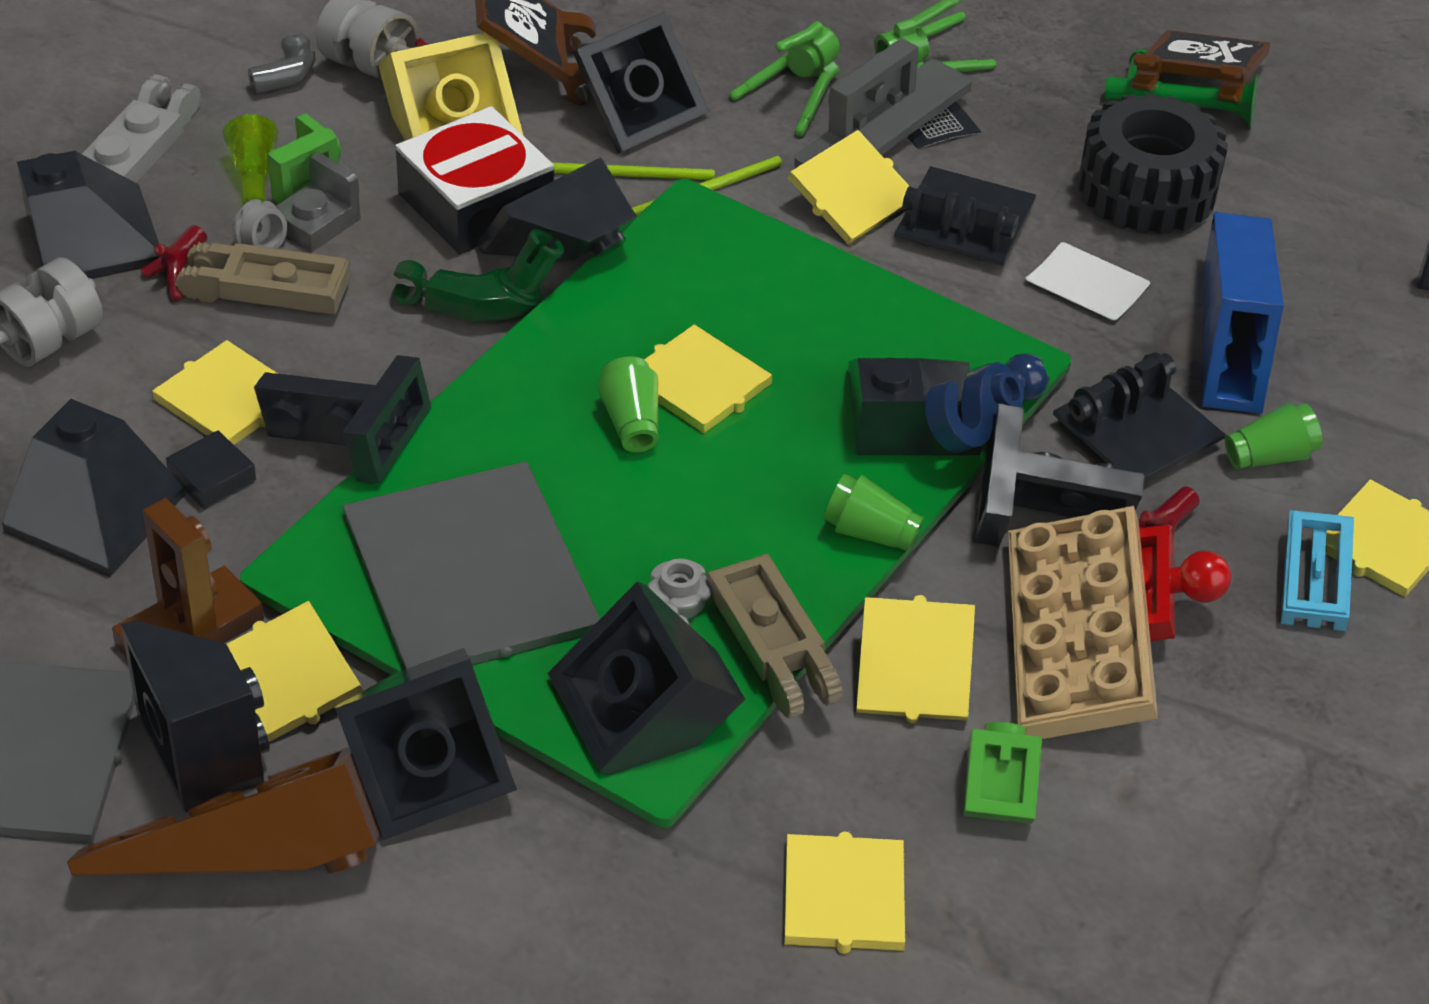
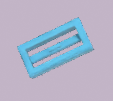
[1280,510,1354,631]

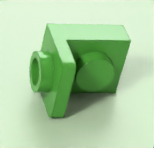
[267,113,342,204]
[963,722,1042,824]

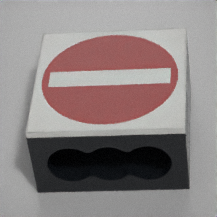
[395,106,554,255]

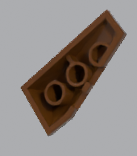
[67,747,379,875]

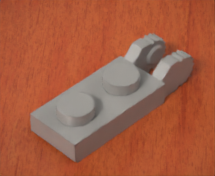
[82,74,201,183]

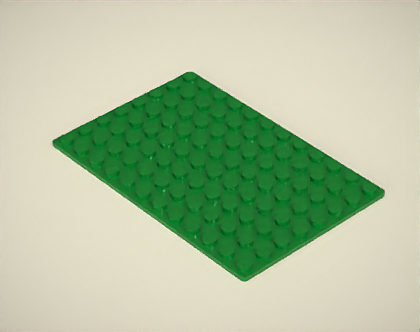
[240,179,1072,828]

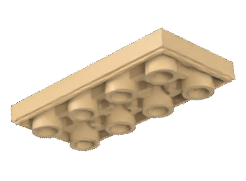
[1008,506,1158,739]

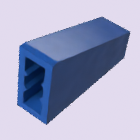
[1202,212,1284,414]

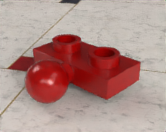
[1139,524,1231,641]

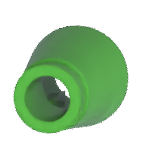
[597,356,659,452]
[1224,402,1323,470]
[823,474,924,552]

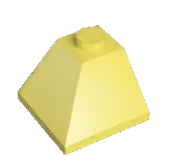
[378,33,523,141]

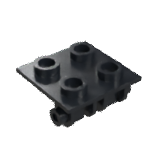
[895,166,1036,266]
[1053,352,1226,481]

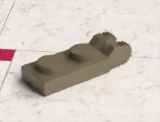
[175,242,351,315]
[706,554,843,719]

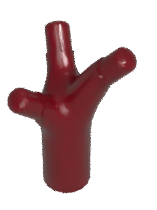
[141,225,208,301]
[1138,487,1200,537]

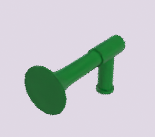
[1104,49,1258,130]

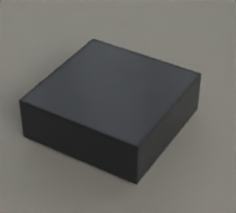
[166,430,256,508]

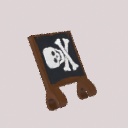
[475,0,596,106]
[1131,30,1270,103]

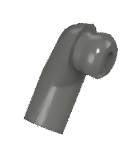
[248,34,316,95]

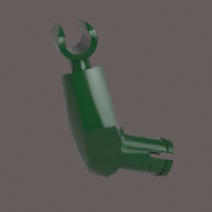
[392,229,564,322]

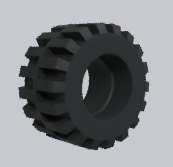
[1078,94,1228,234]

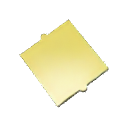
[787,130,909,245]
[644,325,772,433]
[152,340,278,445]
[1325,479,1429,598]
[857,595,975,723]
[227,601,363,742]
[784,831,905,954]

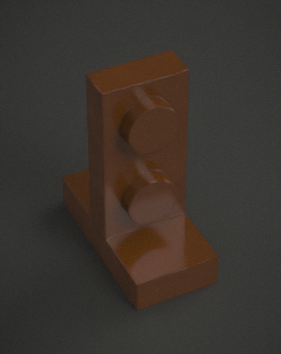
[112,498,264,657]

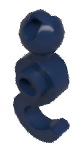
[925,354,1049,453]

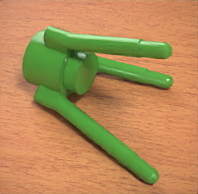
[874,0,997,73]
[729,21,840,137]

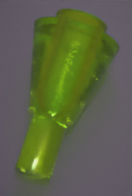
[222,114,279,206]

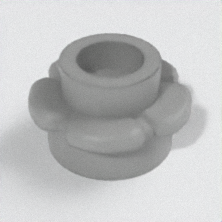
[233,199,287,249]
[648,558,712,619]

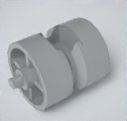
[316,0,420,80]
[0,257,103,367]

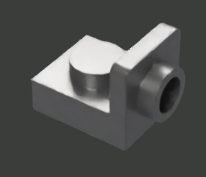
[276,152,361,252]

